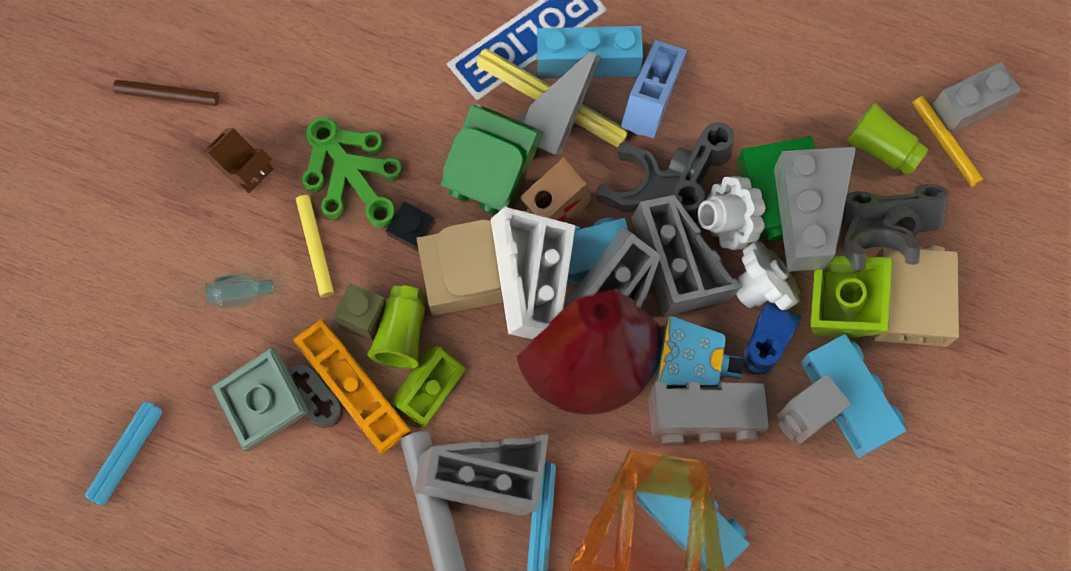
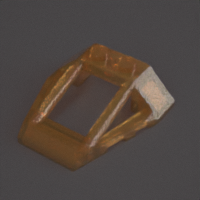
[569,450,725,571]

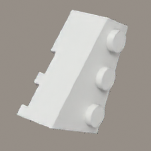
[491,207,575,340]

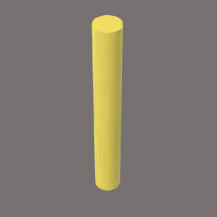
[296,195,334,298]

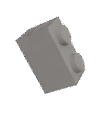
[932,62,1021,135]
[776,374,852,445]

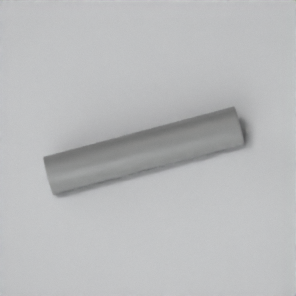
[400,431,467,571]

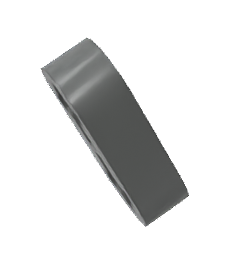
[288,365,343,428]

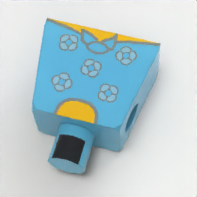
[656,316,744,389]

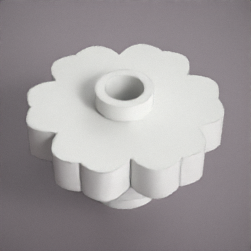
[698,176,765,250]
[736,242,800,310]

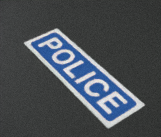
[447,0,607,101]

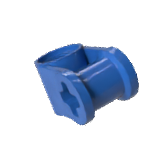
[742,301,801,375]

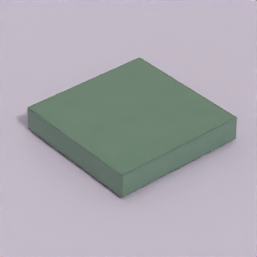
[212,348,309,451]

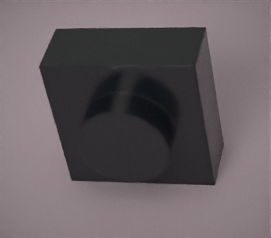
[386,201,436,251]

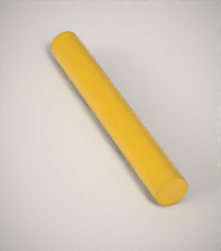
[912,96,984,187]

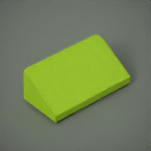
[389,345,467,428]

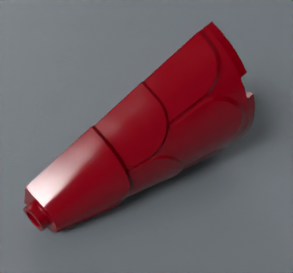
[517,289,661,415]

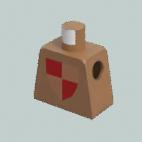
[520,157,593,223]

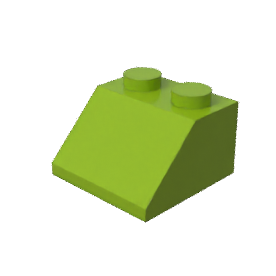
[811,256,892,338]

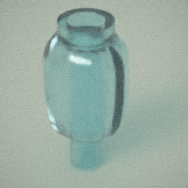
[205,274,274,309]

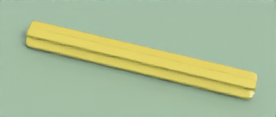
[477,49,628,147]

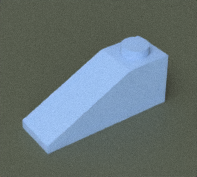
[621,40,687,139]

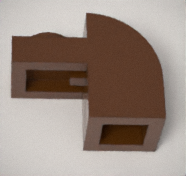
[202,128,274,193]

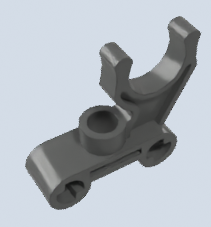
[596,122,734,223]
[842,184,948,270]

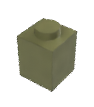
[334,283,385,341]

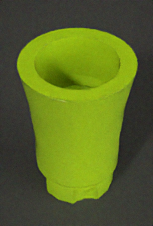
[845,102,929,176]
[367,285,426,369]

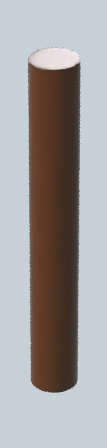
[113,79,219,106]

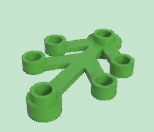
[302,117,402,228]

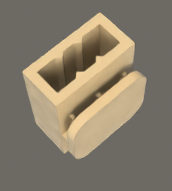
[416,220,503,316]
[874,246,959,347]

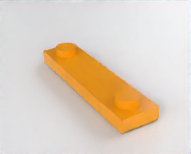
[293,318,412,456]

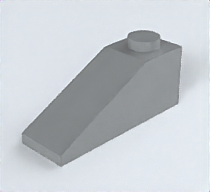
[518,52,601,155]

